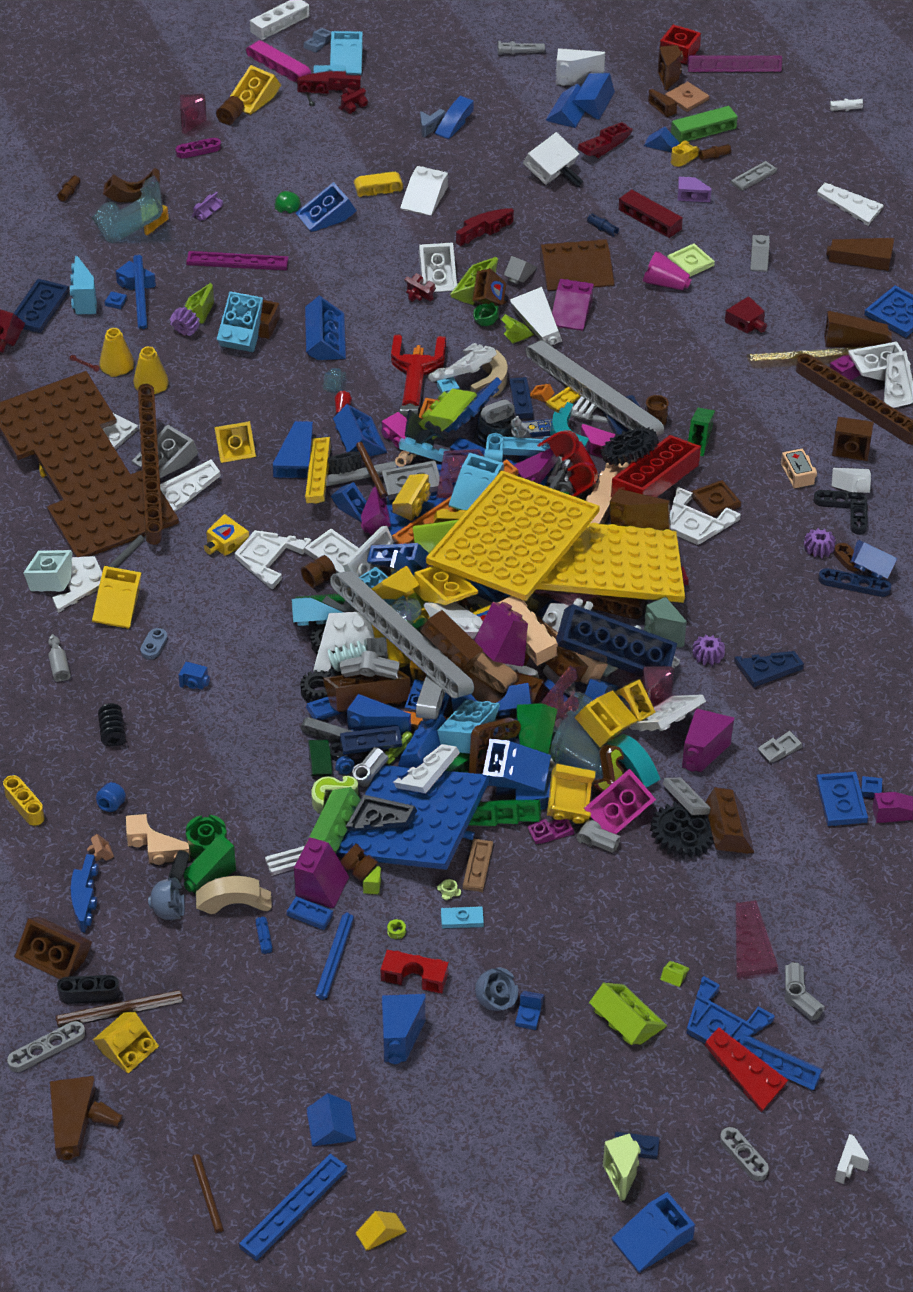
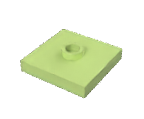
[667,244,715,277]

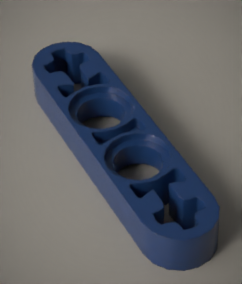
[818,568,891,597]

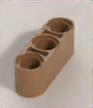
[469,652,518,693]

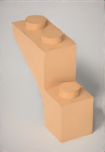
[126,814,190,865]

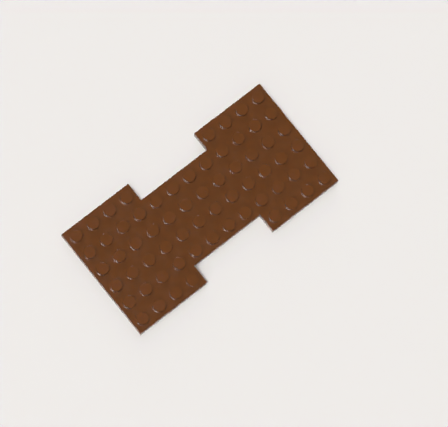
[0,371,179,558]

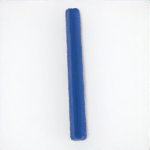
[133,255,147,329]
[315,912,354,1000]

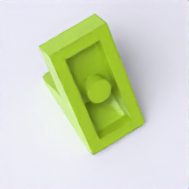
[501,314,534,343]

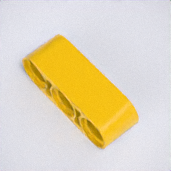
[354,172,403,197]
[3,775,44,826]

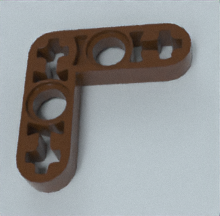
[469,718,521,774]

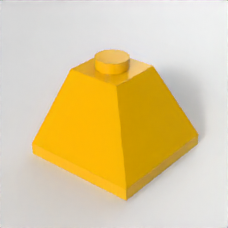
[214,421,256,463]
[371,566,419,599]

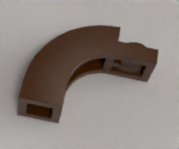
[103,168,160,202]

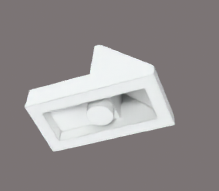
[835,1134,869,1183]

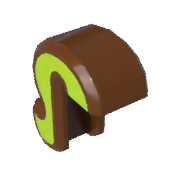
[591,745,624,793]

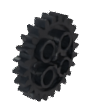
[600,427,659,466]
[650,802,714,859]

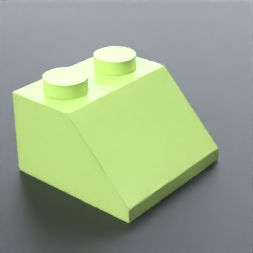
[603,1134,640,1201]

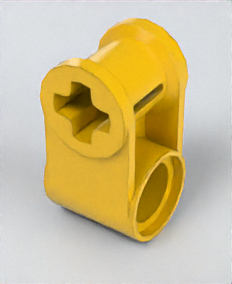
[671,140,700,167]

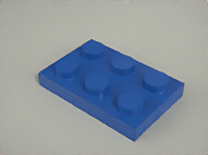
[816,772,868,826]

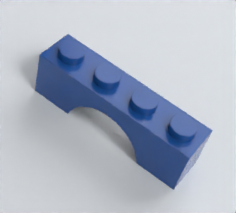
[451,683,533,718]

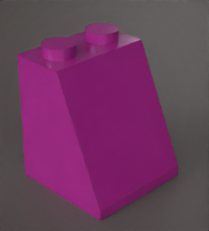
[474,602,528,667]
[682,708,735,772]
[294,837,349,908]

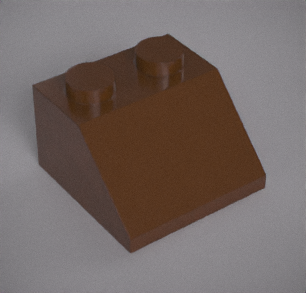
[658,45,683,90]

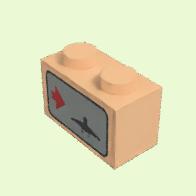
[781,449,817,488]

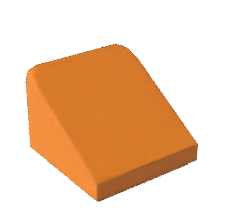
[530,384,555,403]

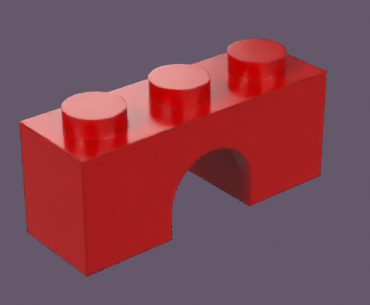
[380,950,449,993]

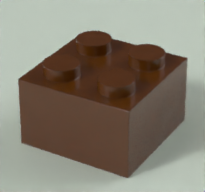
[832,417,874,461]

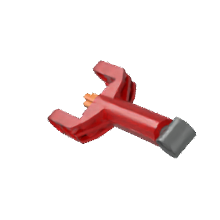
[391,335,446,418]

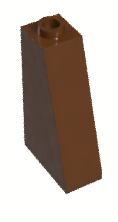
[826,238,894,271]
[824,311,892,348]
[50,1076,96,1160]

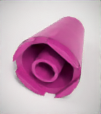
[643,251,692,290]

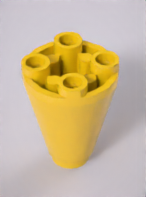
[99,328,134,377]
[133,346,168,394]

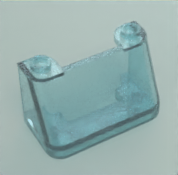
[92,176,163,243]
[551,692,608,780]

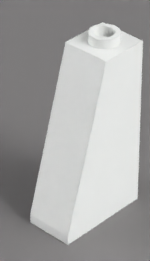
[510,287,562,346]

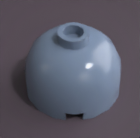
[148,877,185,920]
[475,967,518,1011]

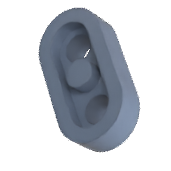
[140,628,167,659]

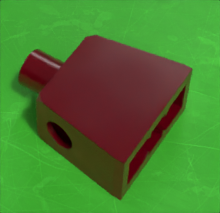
[725,296,767,334]
[0,309,25,353]

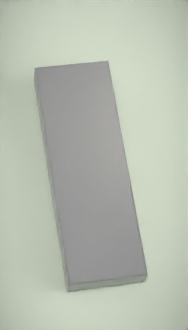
[731,161,777,191]
[663,777,711,815]

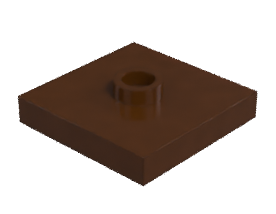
[691,480,741,517]

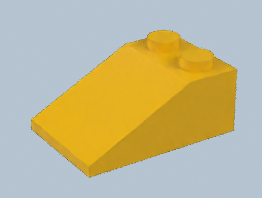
[230,65,281,115]
[414,566,478,605]

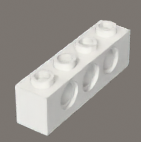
[250,0,309,40]

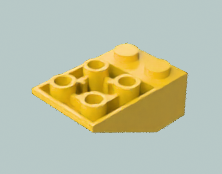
[92,566,141,629]
[575,690,638,748]

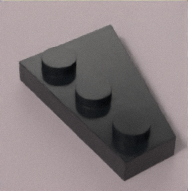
[346,795,417,831]

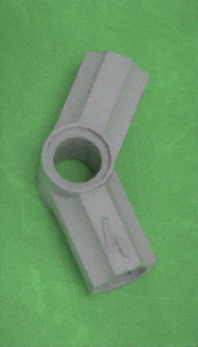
[340,651,399,679]
[784,963,825,1021]

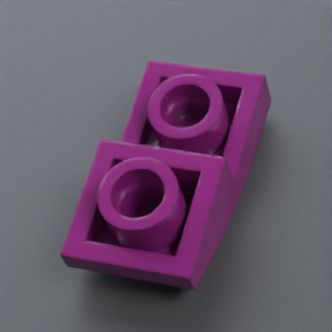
[528,819,575,844]

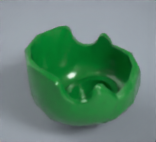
[274,191,301,213]
[473,302,499,327]

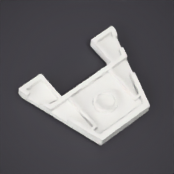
[427,343,497,382]
[670,487,741,545]
[235,530,311,589]
[52,556,102,612]
[313,612,375,672]

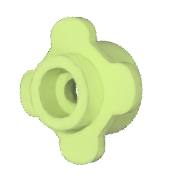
[437,879,461,900]

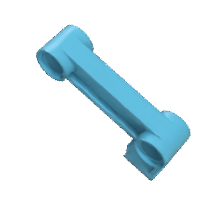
[484,433,551,462]

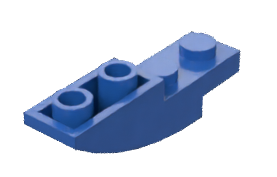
[71,854,99,933]

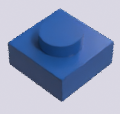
[105,292,127,309]
[861,776,882,798]

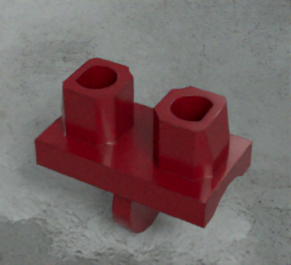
[338,87,368,114]
[404,273,436,302]

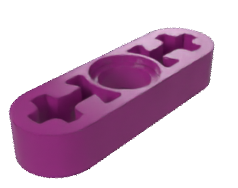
[175,138,221,159]

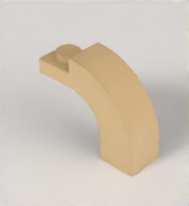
[471,350,507,398]
[196,876,272,914]

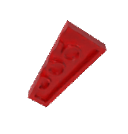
[705,1027,788,1113]

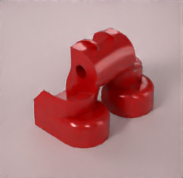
[537,430,598,497]

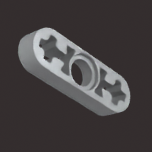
[720,1127,768,1181]

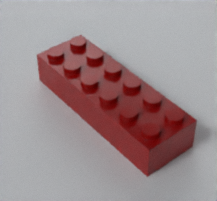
[611,435,701,498]

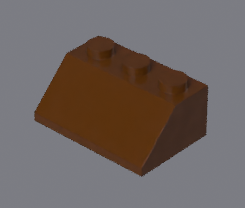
[421,610,483,674]
[705,787,754,854]
[14,917,92,979]

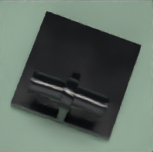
[405,410,448,446]

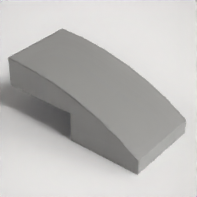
[758,731,802,763]

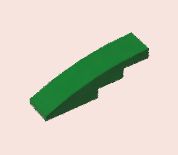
[469,800,541,826]

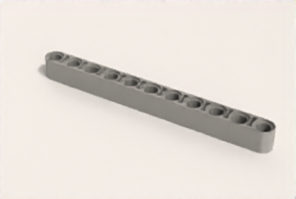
[525,340,664,437]
[330,571,474,698]

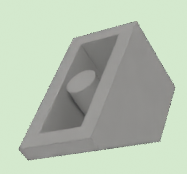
[750,235,769,272]
[504,256,537,284]

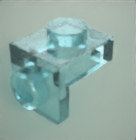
[323,368,346,393]

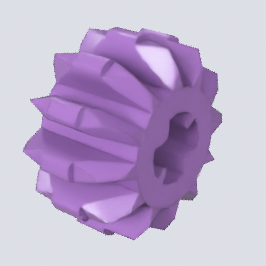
[170,307,200,336]
[804,528,836,559]
[692,634,725,666]

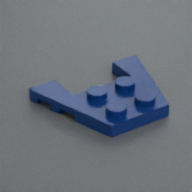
[686,976,775,1044]

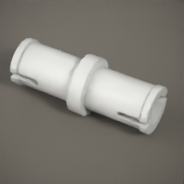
[830,99,863,111]

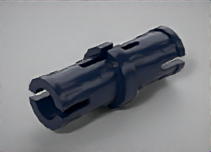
[587,213,619,236]

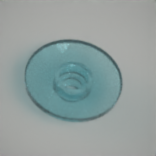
[389,598,421,622]

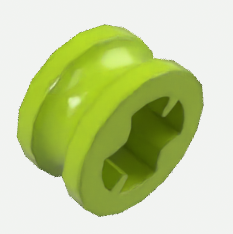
[387,919,406,939]

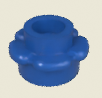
[335,756,354,775]

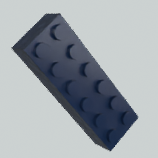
[556,604,677,683]

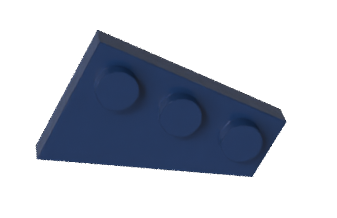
[734,651,804,688]

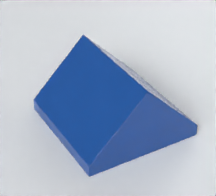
[307,1093,356,1146]

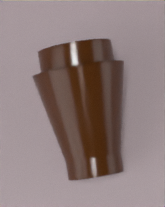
[88,1101,123,1127]

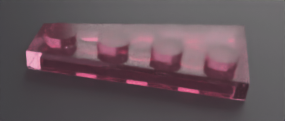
[735,900,778,978]

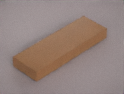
[463,839,493,892]

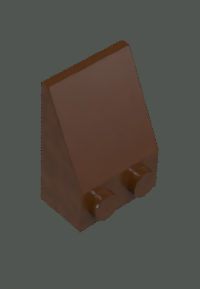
[609,489,671,531]

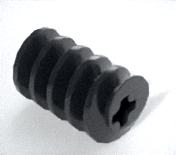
[98,703,126,747]

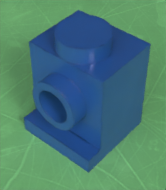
[178,662,210,690]

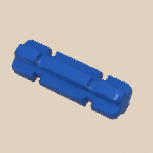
[256,917,273,954]

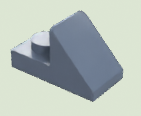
[420,109,445,137]

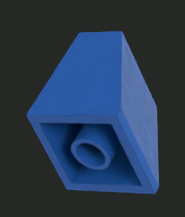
[382,994,425,1064]

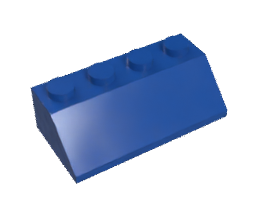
[305,295,346,360]

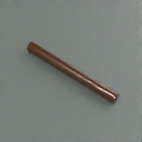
[356,442,388,498]
[192,1154,224,1233]

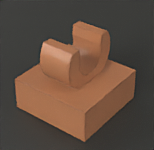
[87,834,114,861]

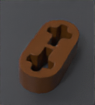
[834,543,859,571]

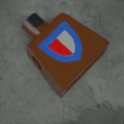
[473,268,509,306]

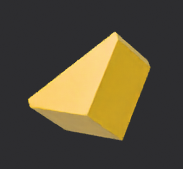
[356,1211,406,1251]

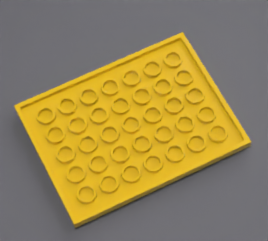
[426,471,600,601]
[537,522,685,603]

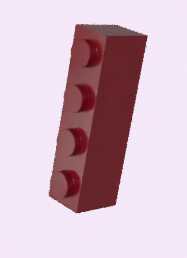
[618,189,683,238]

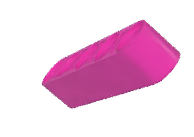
[246,40,311,82]

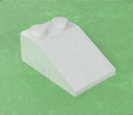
[556,49,605,86]
[400,166,448,216]
[418,243,457,292]
[848,342,911,381]
[424,603,483,640]

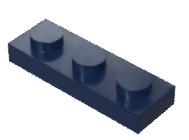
[509,377,533,419]
[340,726,402,754]

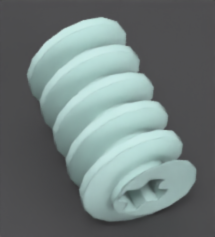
[328,640,367,672]

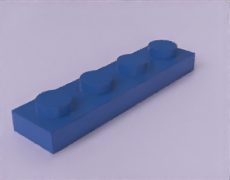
[739,1034,823,1090]

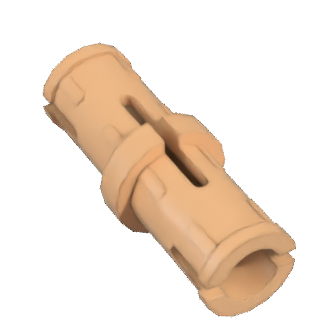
[395,450,416,467]

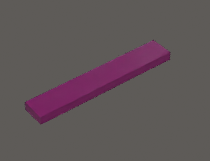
[688,55,782,72]
[186,251,289,271]

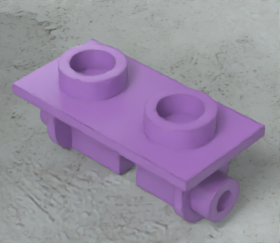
[192,192,223,221]

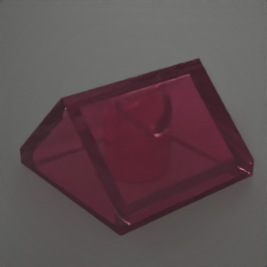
[180,94,207,134]
[642,666,674,707]

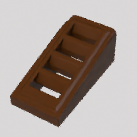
[648,89,678,117]

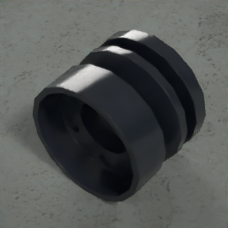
[474,406,515,448]

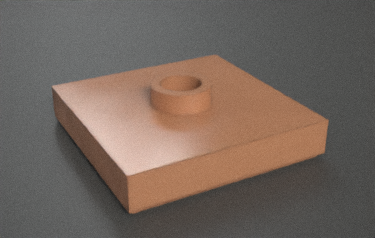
[665,82,710,112]

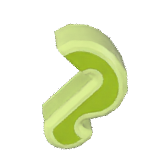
[312,776,358,814]

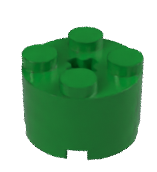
[186,815,227,859]

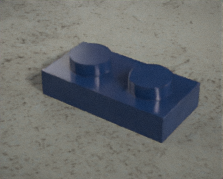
[615,1132,659,1159]

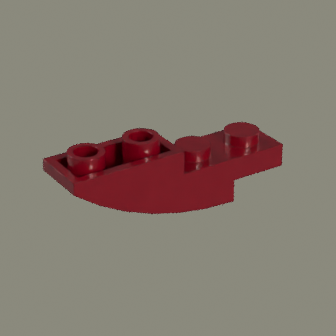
[297,71,361,94]
[577,122,633,158]
[456,208,514,246]

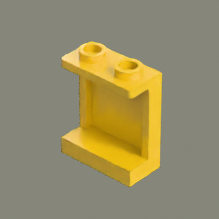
[547,764,596,824]

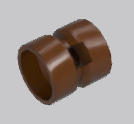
[216,96,245,125]
[645,395,669,426]
[301,555,336,588]
[340,843,378,882]

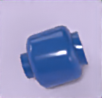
[96,782,126,812]

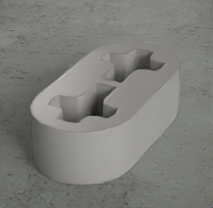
[481,400,515,423]

